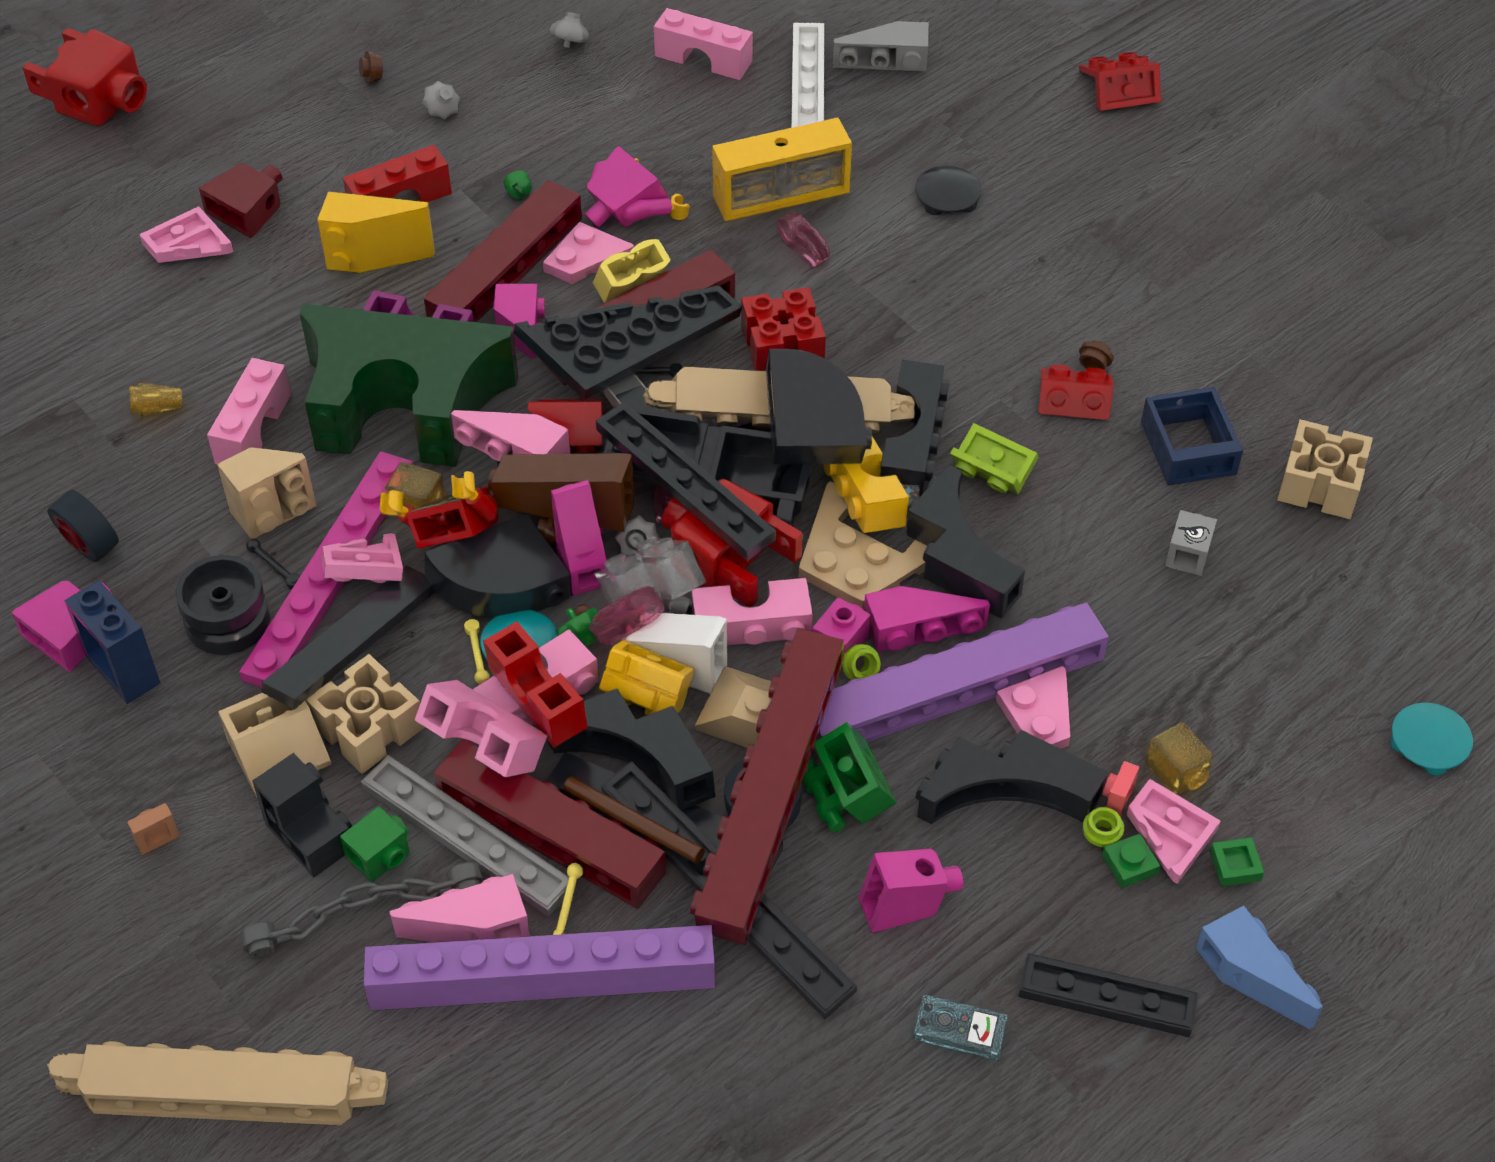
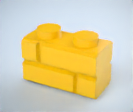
[599,640,695,715]

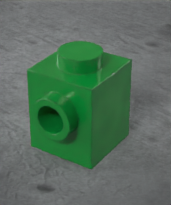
[340,806,410,882]

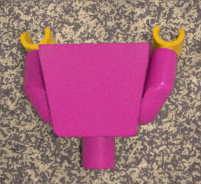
[584,146,690,229]

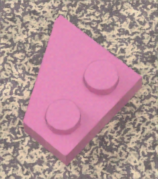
[139,206,233,263]
[1127,779,1221,884]

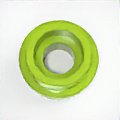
[842,644,881,680]
[1082,807,1124,847]

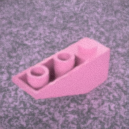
[451,410,570,461]
[389,874,530,942]

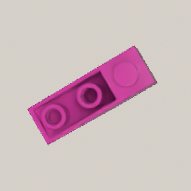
[551,480,608,596]
[864,586,990,653]

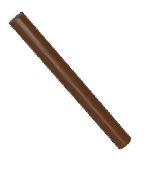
[563,777,705,863]

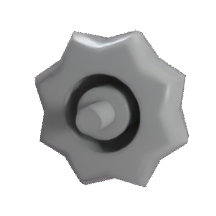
[550,12,589,48]
[421,81,460,120]
[614,515,661,562]

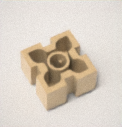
[1277,419,1373,519]
[306,654,425,774]

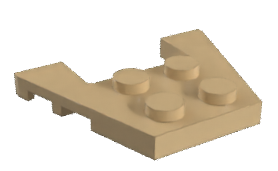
[798,481,927,609]

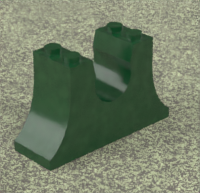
[300,304,519,466]

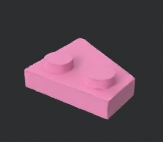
[543,222,634,284]
[321,533,403,583]
[996,666,1070,749]

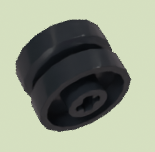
[175,555,270,655]

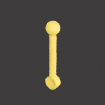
[464,619,490,684]
[553,863,583,935]

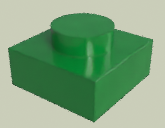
[1102,833,1160,888]
[1209,837,1264,887]

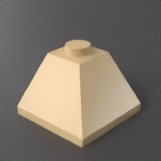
[695,666,772,748]

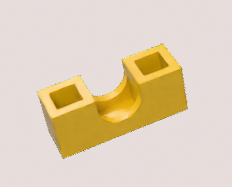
[823,436,909,533]

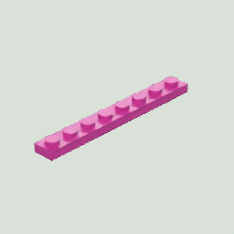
[239,451,415,688]

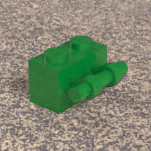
[802,722,897,833]

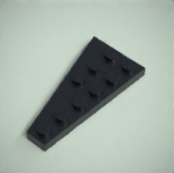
[514,286,743,400]

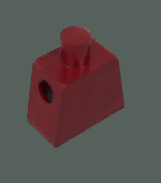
[199,163,283,238]

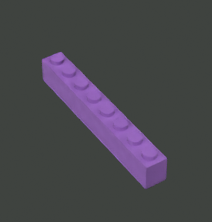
[814,602,1109,747]
[364,925,715,1010]

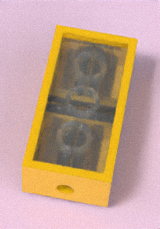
[712,117,852,221]

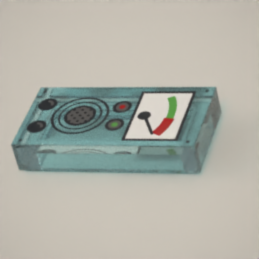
[913,994,1008,1060]

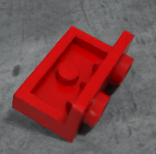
[1038,364,1114,420]

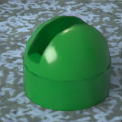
[503,170,532,200]

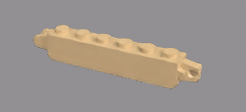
[642,367,915,433]
[47,1041,388,1125]

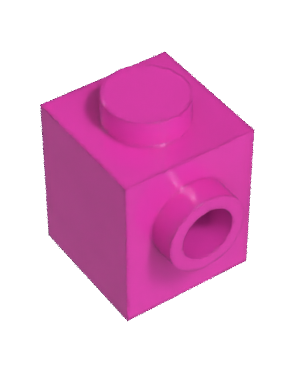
[812,597,871,654]

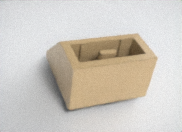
[217,447,317,539]
[218,693,332,798]

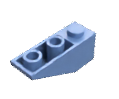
[1196,906,1323,1029]

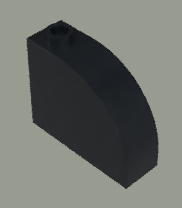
[766,349,872,464]
[425,514,571,618]

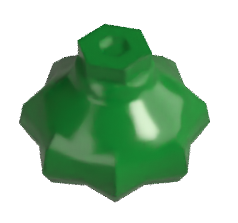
[555,607,600,647]

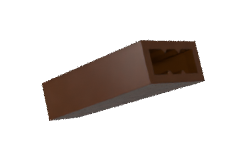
[488,453,635,532]

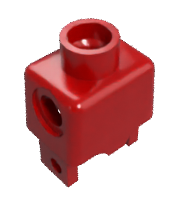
[22,28,147,126]
[662,479,803,608]

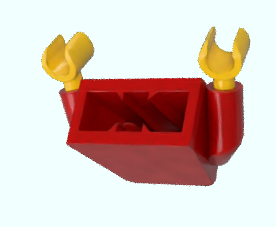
[380,471,498,549]

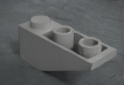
[833,21,929,71]

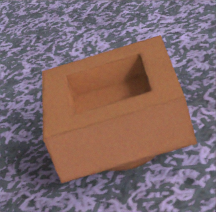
[127,803,180,855]

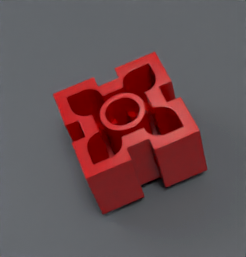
[741,287,826,371]

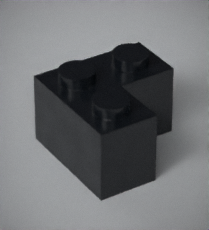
[252,753,352,878]

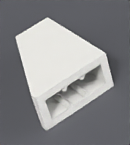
[623,612,727,694]

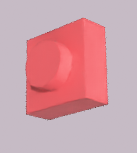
[1102,761,1140,818]

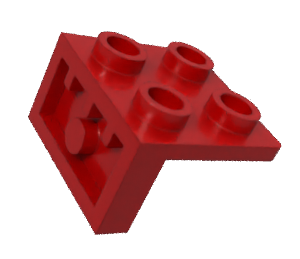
[1079,52,1161,111]

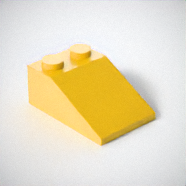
[317,192,435,273]

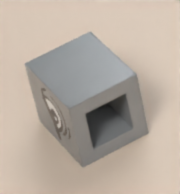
[1165,510,1217,576]

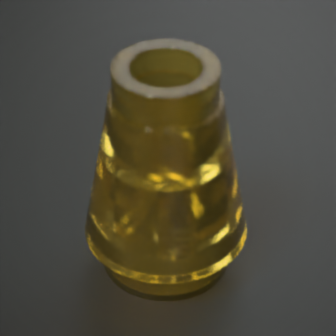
[129,381,182,417]

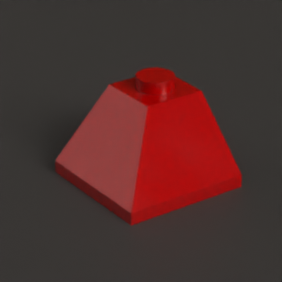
[528,398,605,453]

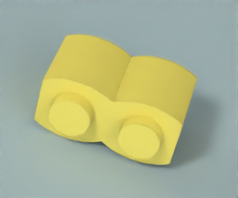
[593,239,671,303]

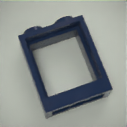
[1141,387,1243,485]
[64,580,161,704]

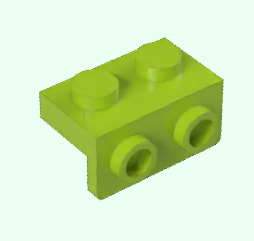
[950,423,1039,495]

